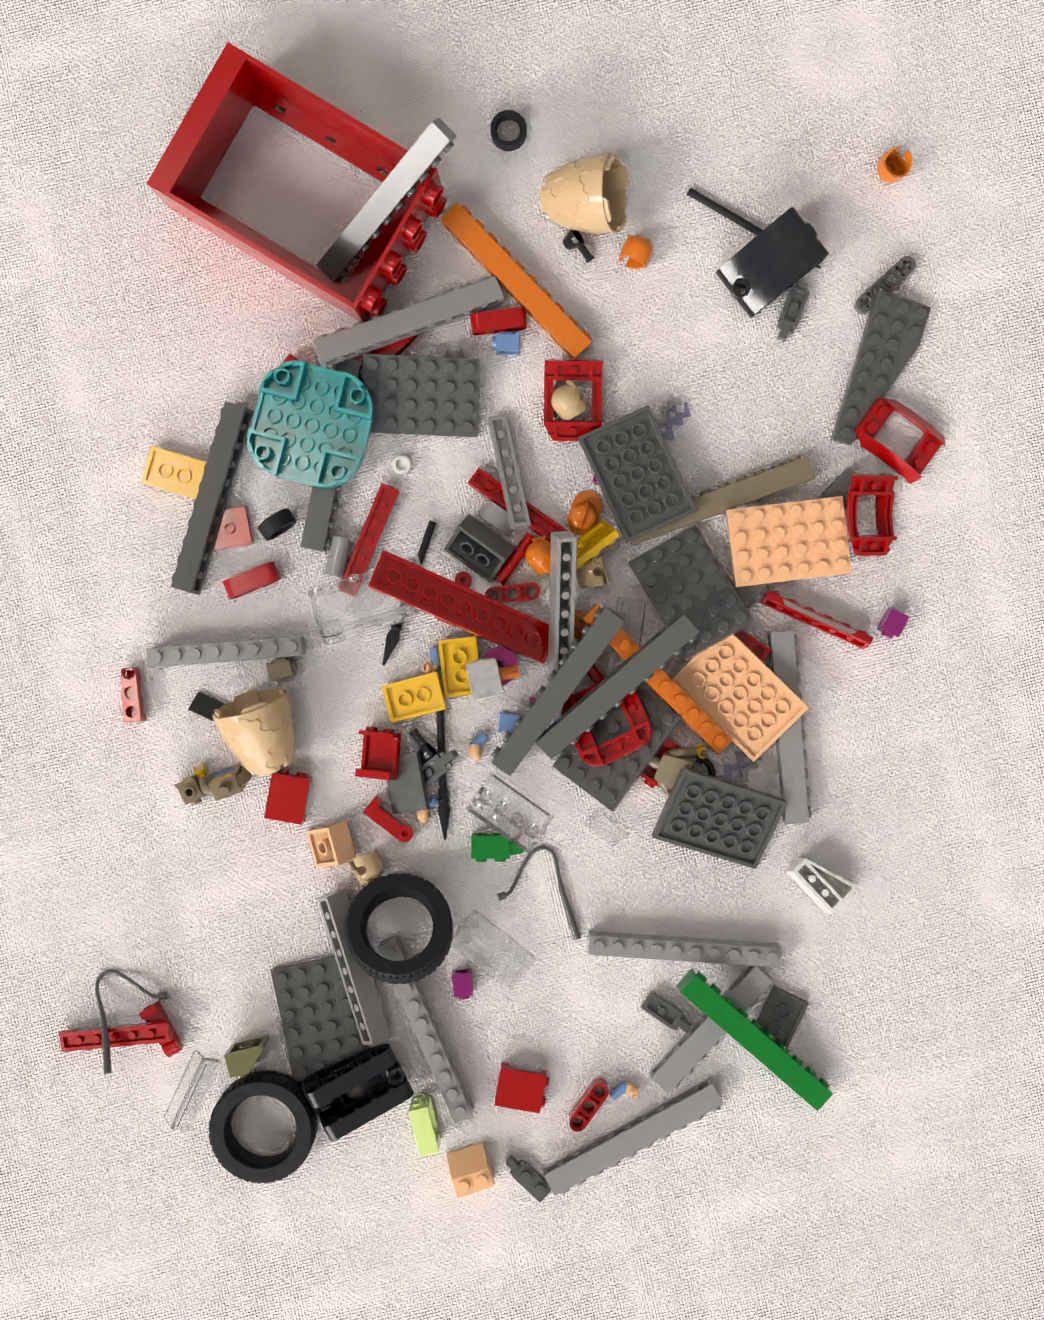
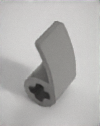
[479,500,514,537]

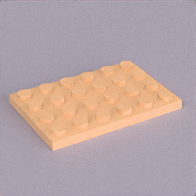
[726,496,852,587]
[672,634,809,762]

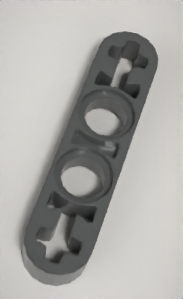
[854,256,916,314]

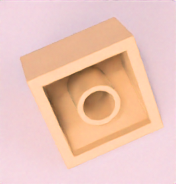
[306,821,356,868]
[447,1141,495,1198]

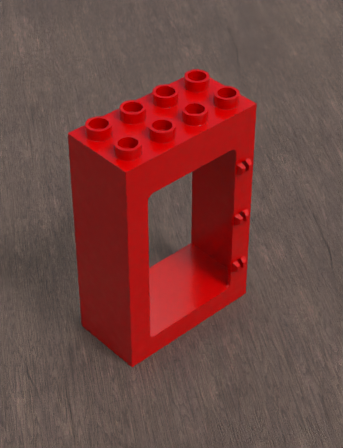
[146,42,447,322]

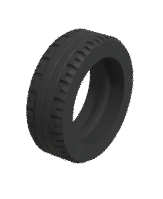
[345,873,453,984]
[209,1070,318,1184]

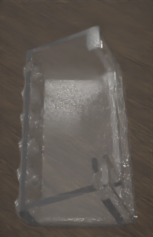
[308,556,427,645]

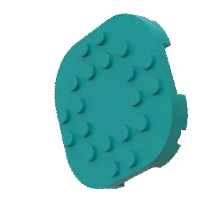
[247,360,375,489]

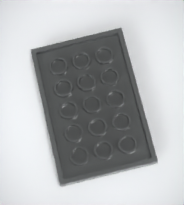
[362,353,480,437]
[577,405,697,544]
[628,525,754,661]
[553,687,682,812]
[651,767,787,869]
[270,956,366,1082]

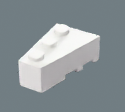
[785,857,858,914]

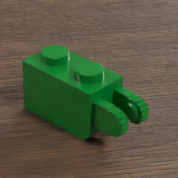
[471,833,525,862]

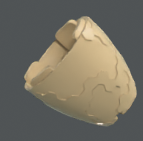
[540,152,629,234]
[212,685,295,776]

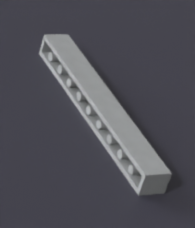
[313,276,504,368]
[767,630,812,824]
[587,931,782,968]
[378,935,473,1124]
[543,1078,723,1196]

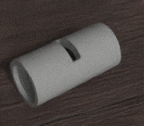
[324,536,352,578]

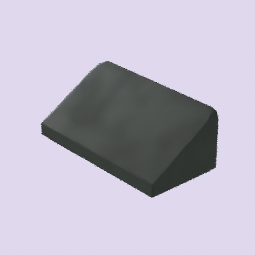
[188,692,226,722]

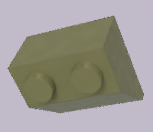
[224,1035,270,1079]

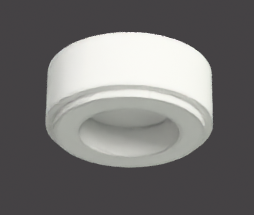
[392,455,412,475]

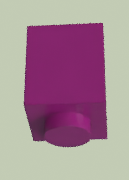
[877,608,909,639]
[452,968,474,1000]

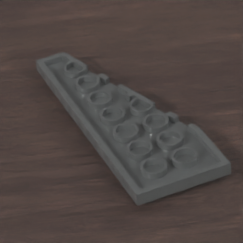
[831,290,931,445]

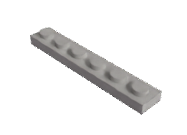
[487,415,531,530]

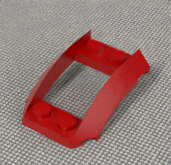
[544,358,603,441]
[855,398,945,484]
[846,473,898,556]

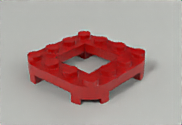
[561,682,652,767]

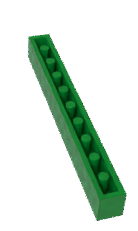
[676,968,833,1111]

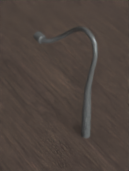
[497,846,581,940]
[95,970,168,1075]

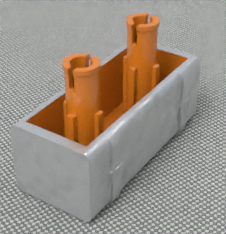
[466,658,520,698]

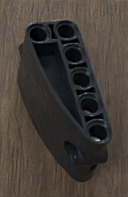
[715,207,829,318]
[301,1043,414,1141]

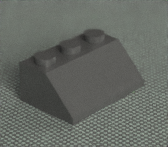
[444,514,515,583]

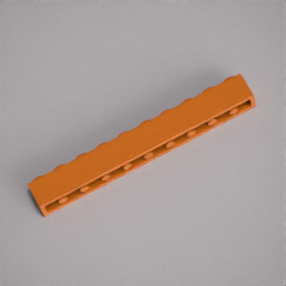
[441,202,591,360]
[580,604,732,754]

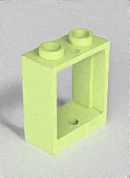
[408,1094,441,1157]

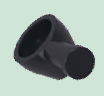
[562,230,595,263]
[409,728,437,764]

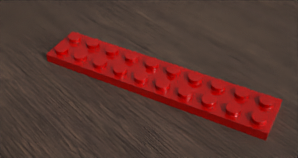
[368,550,549,664]

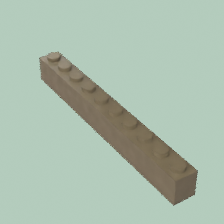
[631,455,815,546]

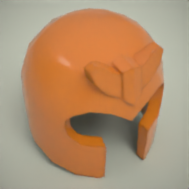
[876,147,913,183]
[618,234,653,269]
[525,535,551,575]

